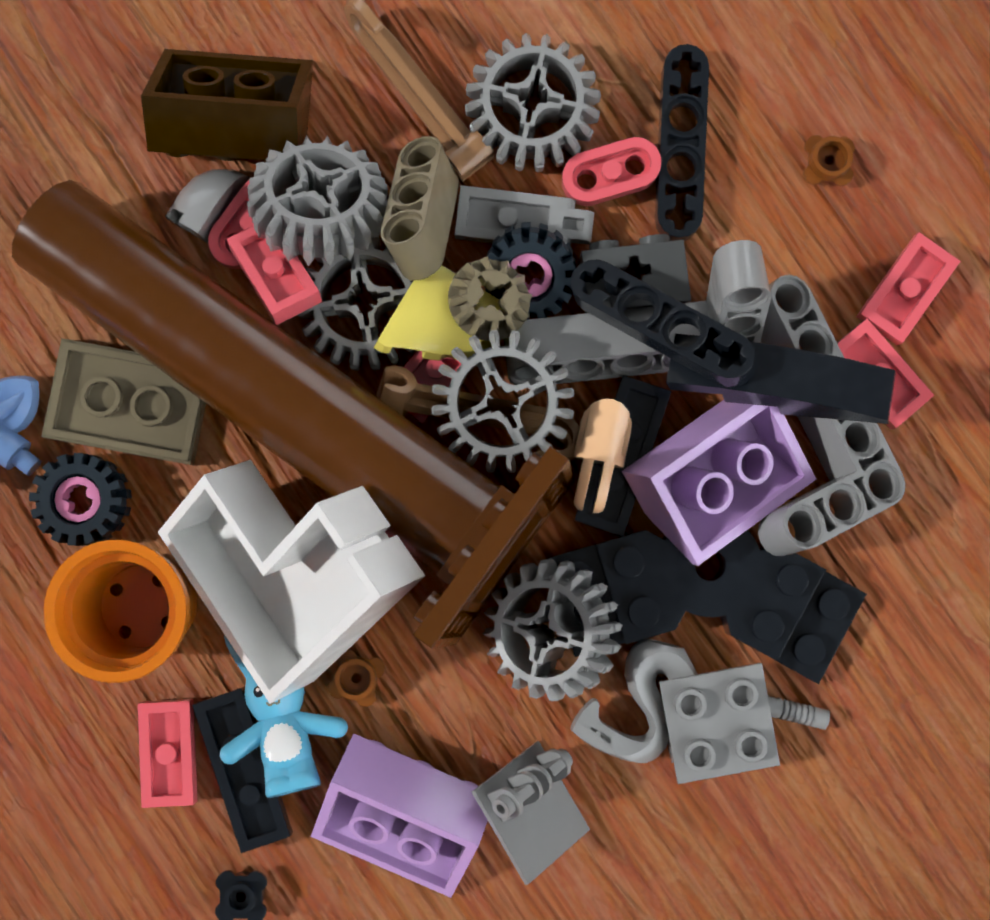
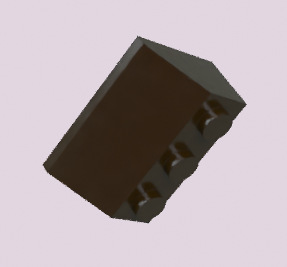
[141,49,313,161]

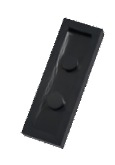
[574,375,672,537]
[192,686,293,853]

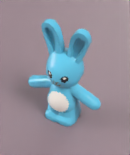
[220,635,348,798]

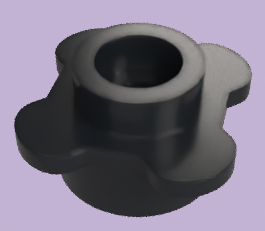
[215,870,267,920]

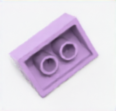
[622,400,816,566]
[310,734,488,898]

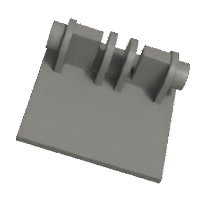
[659,663,780,784]
[472,741,590,885]

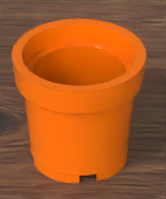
[44,540,197,683]

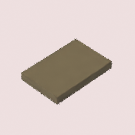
[41,338,206,466]

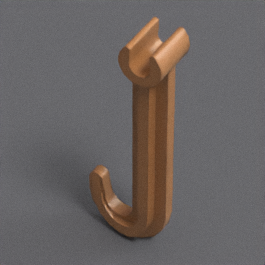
[344,0,494,182]
[376,366,579,465]

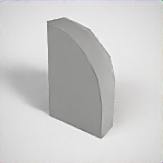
[165,169,250,243]

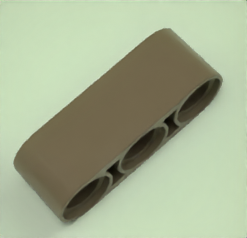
[381,136,459,280]

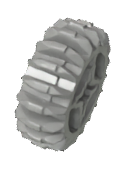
[465,33,601,172]
[247,135,388,267]
[298,237,415,371]
[431,330,574,473]
[483,559,623,701]

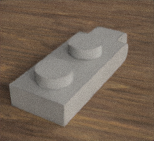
[455,185,595,246]

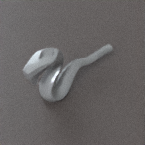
[570,638,830,763]

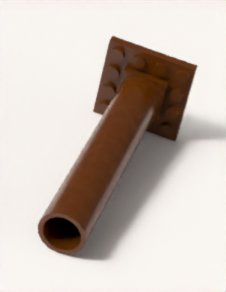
[12,180,574,649]

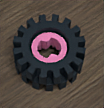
[484,222,576,320]
[29,453,132,546]

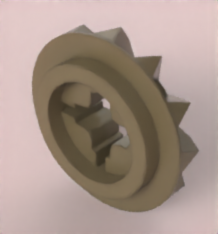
[448,256,532,341]

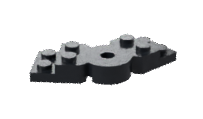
[546,530,867,684]

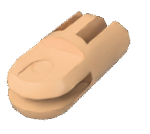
[573,399,632,514]

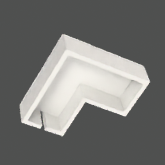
[158,460,425,704]

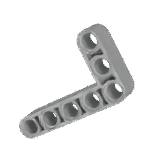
[503,240,771,385]
[758,274,905,557]

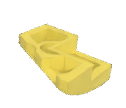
[374,265,501,361]

